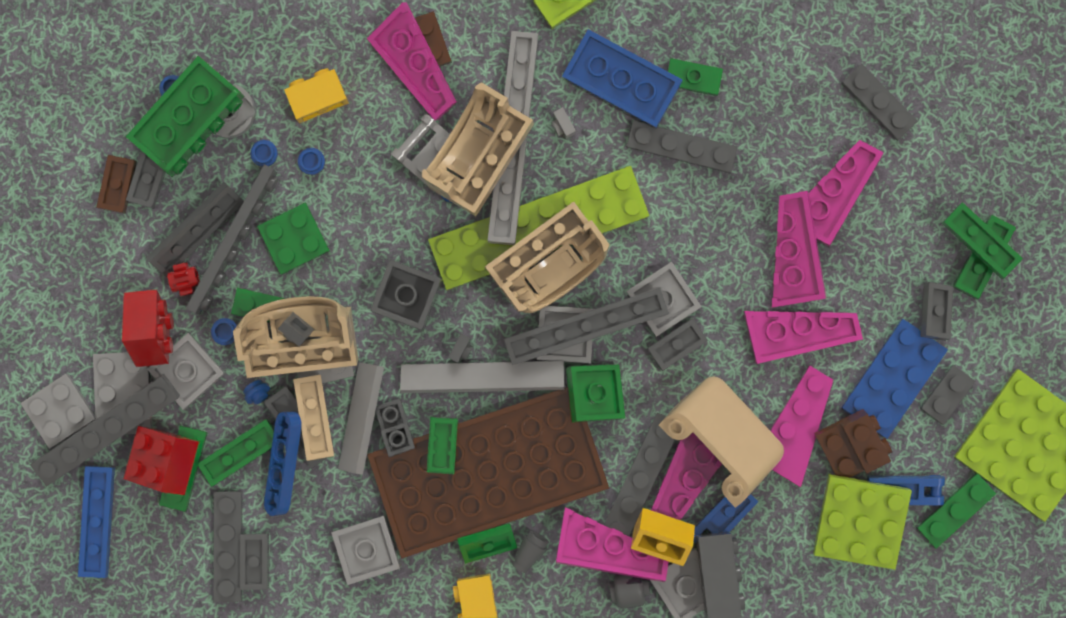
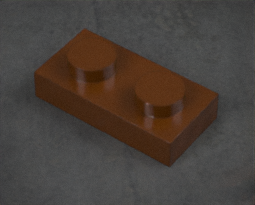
[415,11,452,67]
[96,155,137,214]

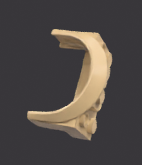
[422,82,534,217]
[485,202,610,313]
[233,296,358,378]

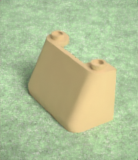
[659,376,784,508]

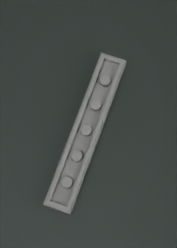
[400,361,565,393]

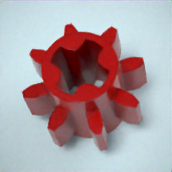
[167,262,200,296]

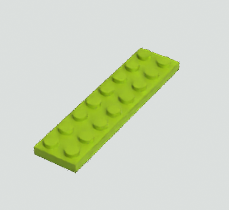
[428,166,650,290]

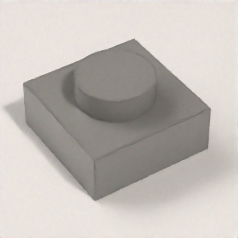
[551,107,576,140]

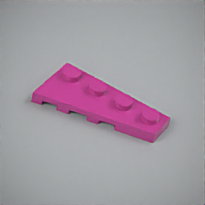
[367,2,457,121]
[808,140,884,248]
[772,191,827,307]
[743,311,863,364]
[770,366,833,487]
[651,433,722,520]
[556,507,669,582]

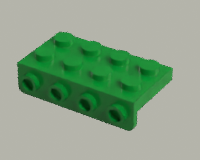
[126,56,245,177]

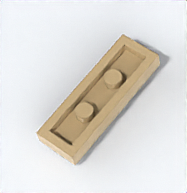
[293,375,334,461]

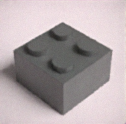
[370,259,443,332]

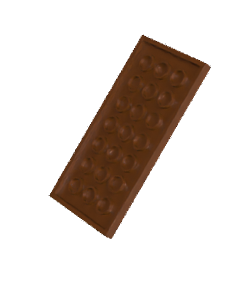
[367,387,610,559]

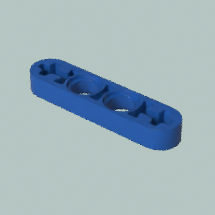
[264,412,302,516]

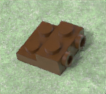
[814,409,892,478]

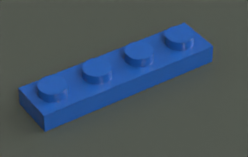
[78,466,115,578]

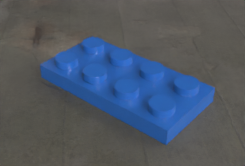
[562,29,683,129]
[841,319,948,439]

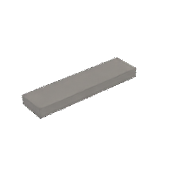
[338,362,384,475]

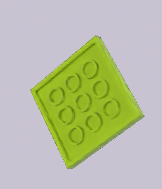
[954,369,1066,522]

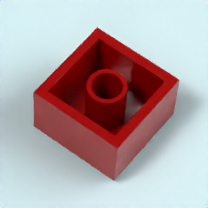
[122,289,174,367]
[123,426,199,495]

